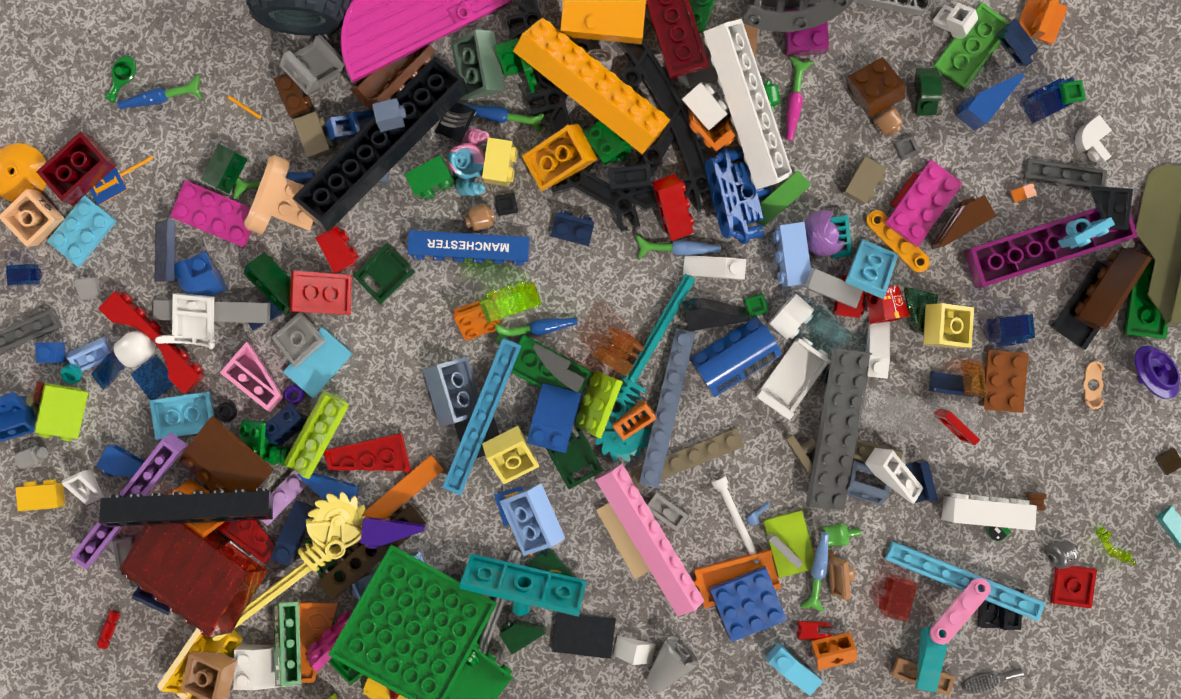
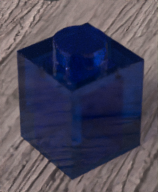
[6,264,42,286]

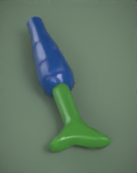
[117,74,203,109]
[462,104,544,133]
[233,171,315,200]
[495,317,578,344]

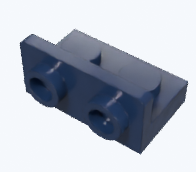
[550,210,595,247]
[265,403,308,446]

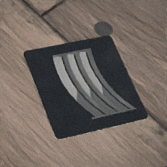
[434,102,476,143]

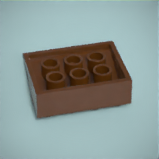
[179,416,274,493]

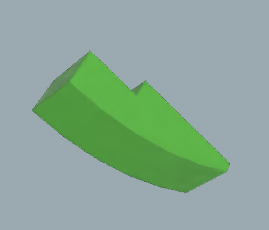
[758,171,811,227]

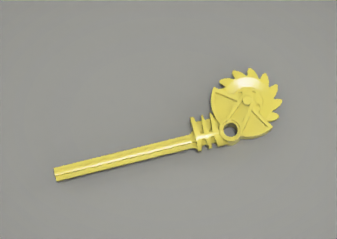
[210,492,366,641]

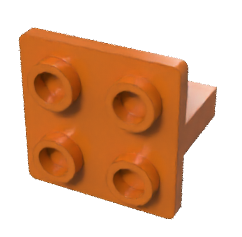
[1019,0,1068,45]
[453,296,502,340]

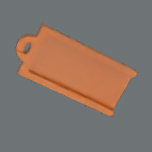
[692,549,781,608]

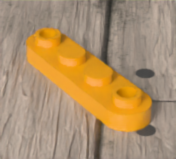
[866,210,930,272]

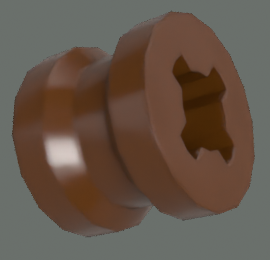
[1026,492,1047,510]

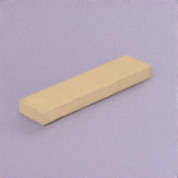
[596,502,650,579]

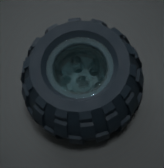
[246,0,352,36]

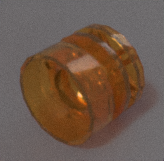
[592,326,645,377]

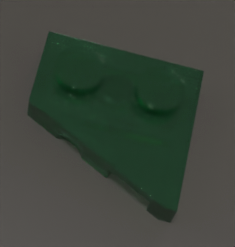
[904,287,938,333]

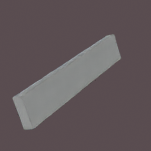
[153,300,270,323]

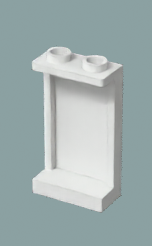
[755,337,831,420]

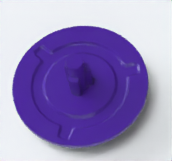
[1134,345,1180,399]

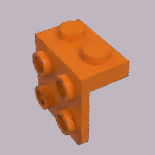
[689,109,735,152]

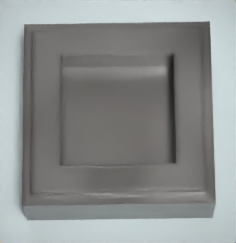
[893,134,920,161]

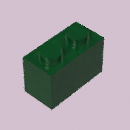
[201,144,248,194]

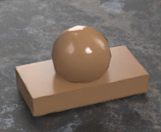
[828,556,856,600]

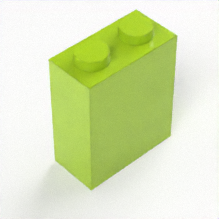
[34,383,89,441]

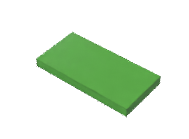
[932,2,1010,90]

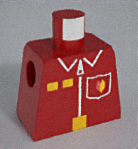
[866,286,910,325]

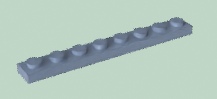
[639,328,695,488]

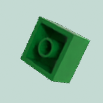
[404,155,456,201]

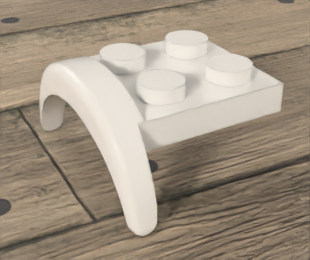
[155,293,215,349]

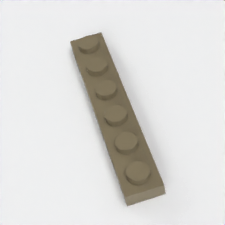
[627,428,745,489]

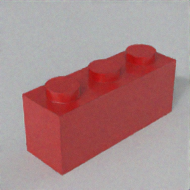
[652,174,694,241]

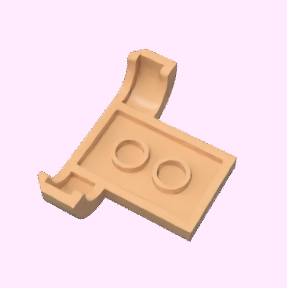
[243,155,313,235]

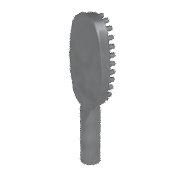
[962,668,1024,694]

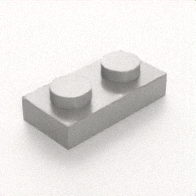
[647,492,689,532]

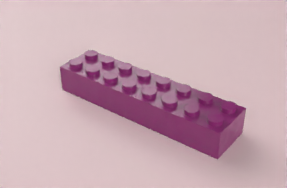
[963,207,1138,288]

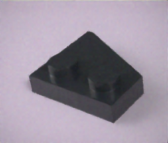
[1089,186,1133,231]

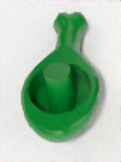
[105,56,136,103]

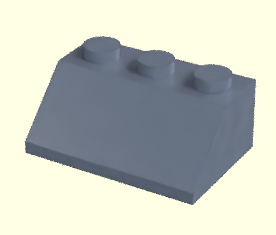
[423,356,479,427]

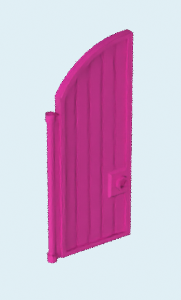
[341,0,512,83]

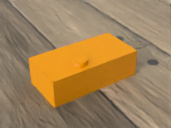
[561,0,646,44]

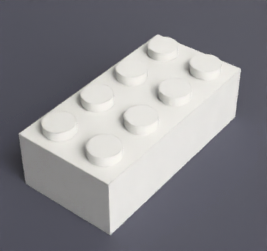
[941,493,1037,530]

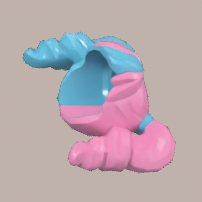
[447,127,490,196]

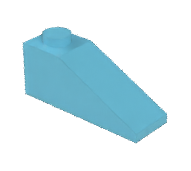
[765,642,823,696]

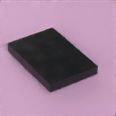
[552,612,616,659]

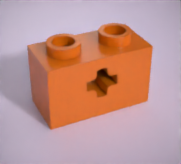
[811,632,857,671]

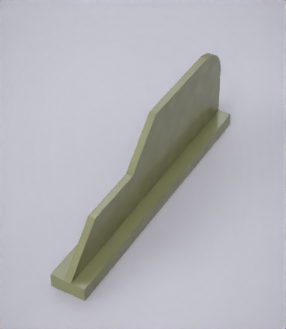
[1135,165,1181,327]

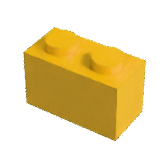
[15,479,65,511]

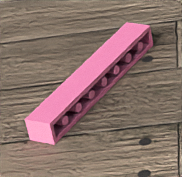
[596,464,704,616]

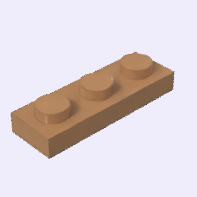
[891,656,956,696]

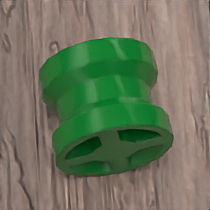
[269,446,290,466]

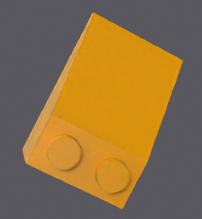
[522,124,598,191]

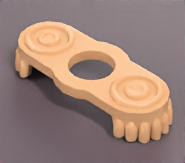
[1083,361,1105,409]

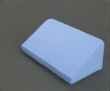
[67,336,114,371]

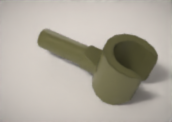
[25,392,41,418]

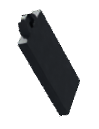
[1051,261,1107,350]

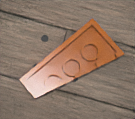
[298,601,338,683]

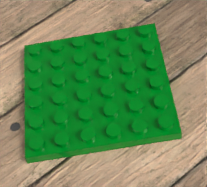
[328,545,497,699]

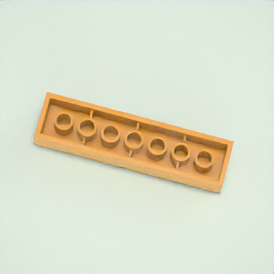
[513,18,670,154]

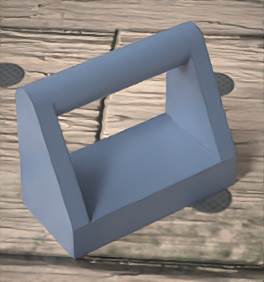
[847,460,890,505]

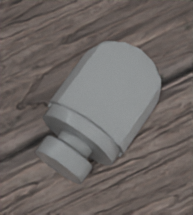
[15,446,48,469]

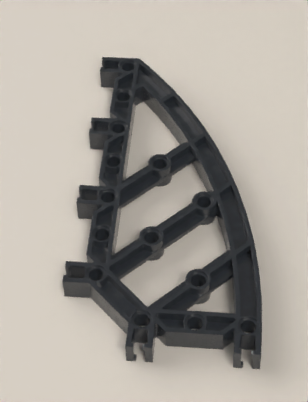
[506,0,714,233]

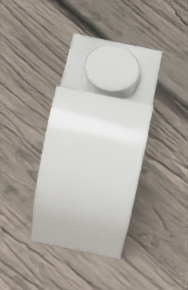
[933,3,978,39]
[1075,115,1112,164]

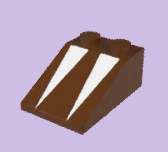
[931,195,997,250]

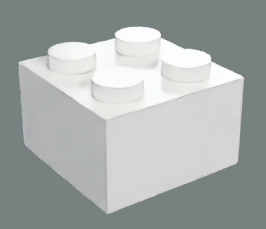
[682,82,730,130]

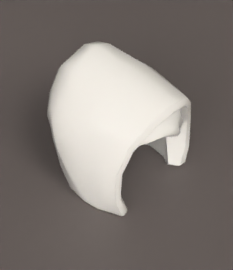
[113,331,156,368]

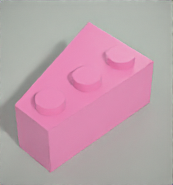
[220,342,284,412]

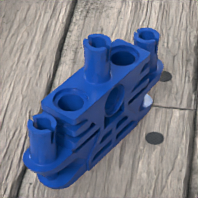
[705,146,771,244]

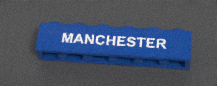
[407,230,530,266]

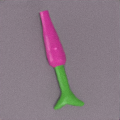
[785,56,813,141]

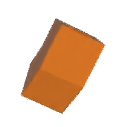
[1010,183,1037,203]

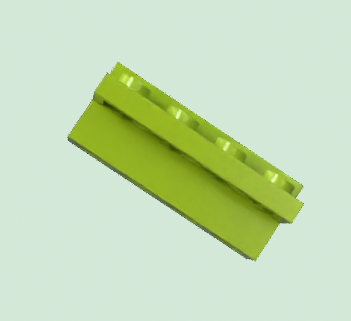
[284,391,349,479]

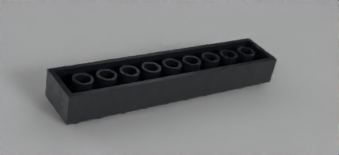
[292,56,468,233]

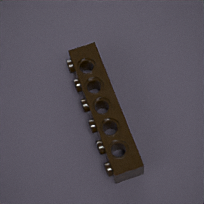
[317,503,428,601]

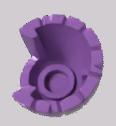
[804,210,845,257]

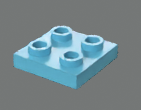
[1058,217,1115,249]

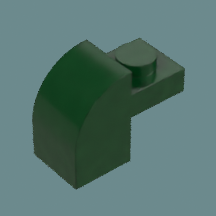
[914,68,942,116]

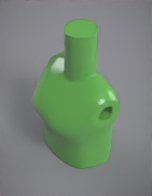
[822,523,861,547]

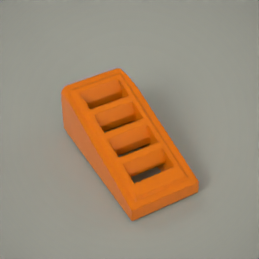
[612,399,657,441]

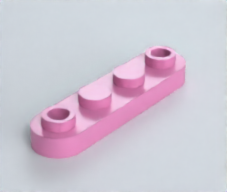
[929,578,991,644]

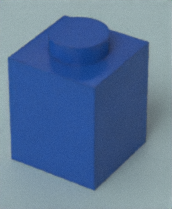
[35,342,66,363]

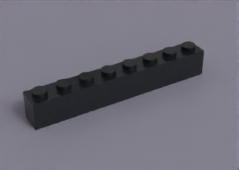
[99,488,273,527]

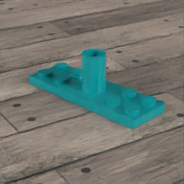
[460,554,587,617]

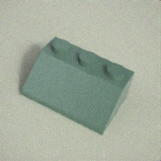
[451,30,505,101]

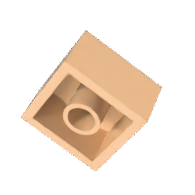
[0,189,65,247]

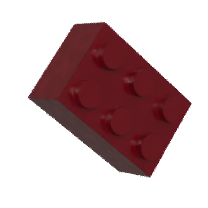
[36,131,117,205]

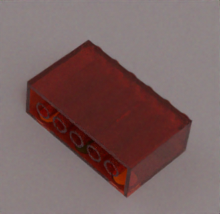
[119,524,268,638]

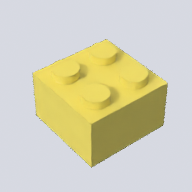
[482,138,518,187]
[923,303,974,348]
[482,426,539,484]

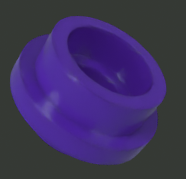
[284,385,305,405]

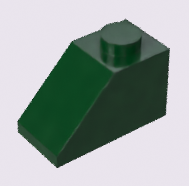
[499,620,546,654]

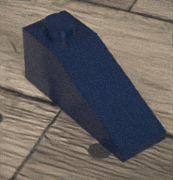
[270,500,315,566]

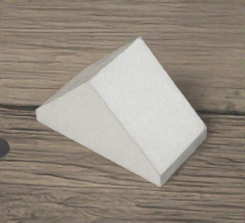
[62,469,104,505]
[613,636,656,665]

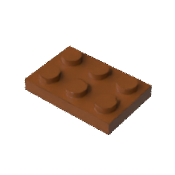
[982,350,1029,413]

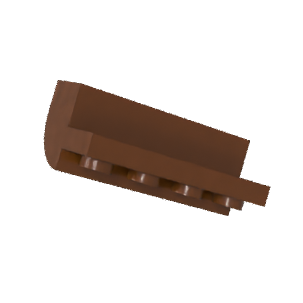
[350,45,435,111]

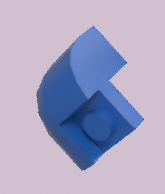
[174,252,228,297]

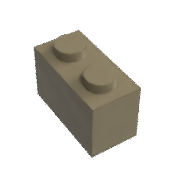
[293,111,334,160]
[842,156,886,205]

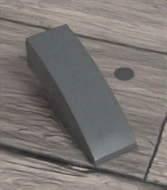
[533,343,585,393]

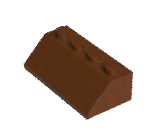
[1074,247,1152,330]

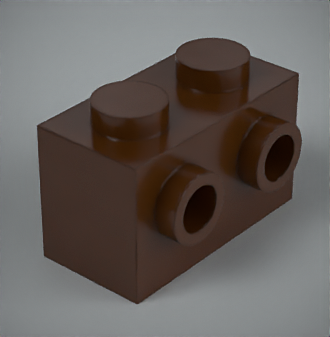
[274,73,313,119]

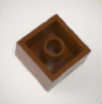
[847,57,905,118]

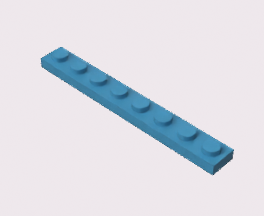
[442,339,522,495]

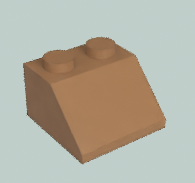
[181,652,237,699]

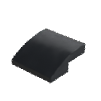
[977,589,1024,630]

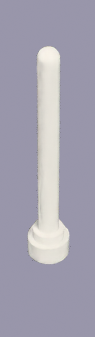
[711,475,760,564]

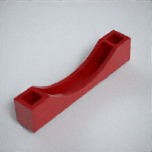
[98,291,205,393]

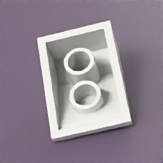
[233,644,295,690]

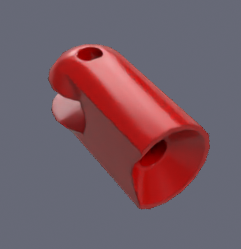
[797,621,832,640]

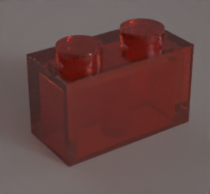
[879,574,918,622]

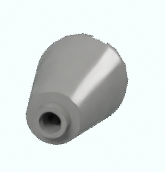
[646,636,699,692]

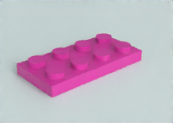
[884,160,963,247]
[170,180,252,248]

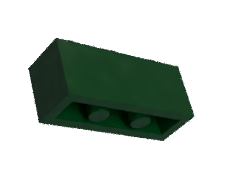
[243,252,291,316]

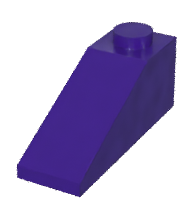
[360,517,426,548]

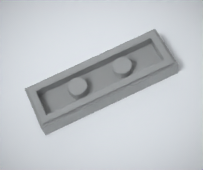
[805,268,863,308]

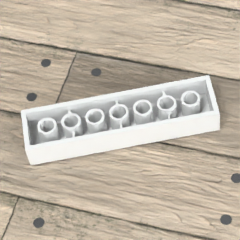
[704,19,793,190]

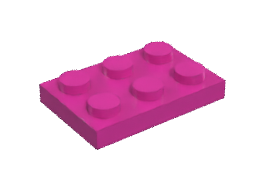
[305,610,352,672]

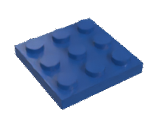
[710,566,787,642]

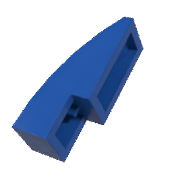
[325,110,375,141]

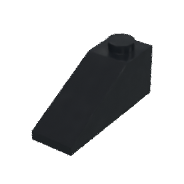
[683,298,748,332]

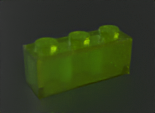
[479,281,542,323]

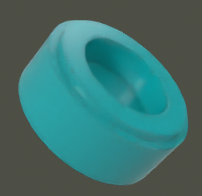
[60,364,83,384]

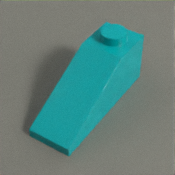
[915,626,947,693]

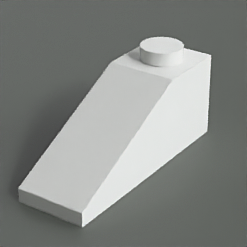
[683,255,746,280]
[865,322,890,379]
[865,448,923,504]

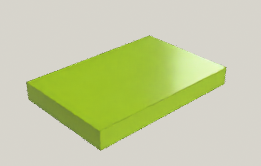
[763,510,814,578]

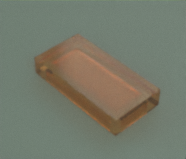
[961,360,987,398]

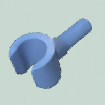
[746,502,770,526]

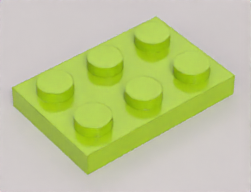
[574,370,623,438]

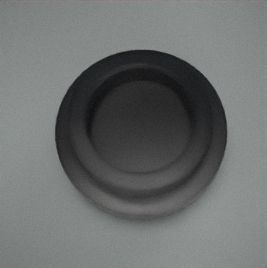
[217,402,237,422]

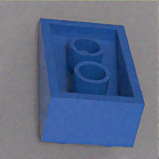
[956,73,1025,130]
[527,383,581,453]

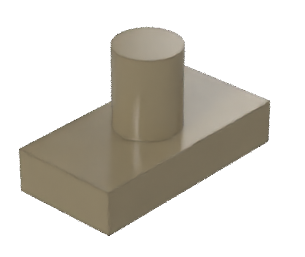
[784,434,817,473]

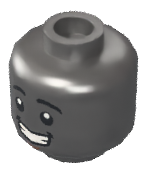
[1047,540,1080,569]

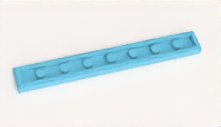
[885,541,1046,621]

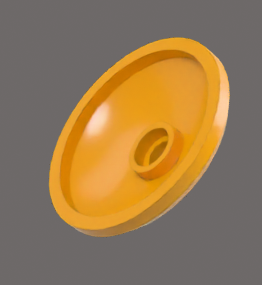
[0,143,47,202]

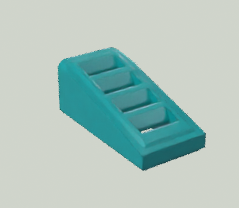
[830,215,852,258]

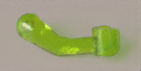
[1096,527,1136,566]

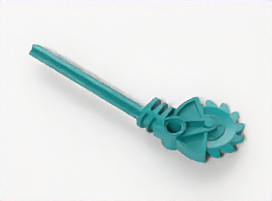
[595,274,696,462]

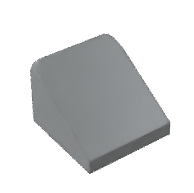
[74,278,101,300]

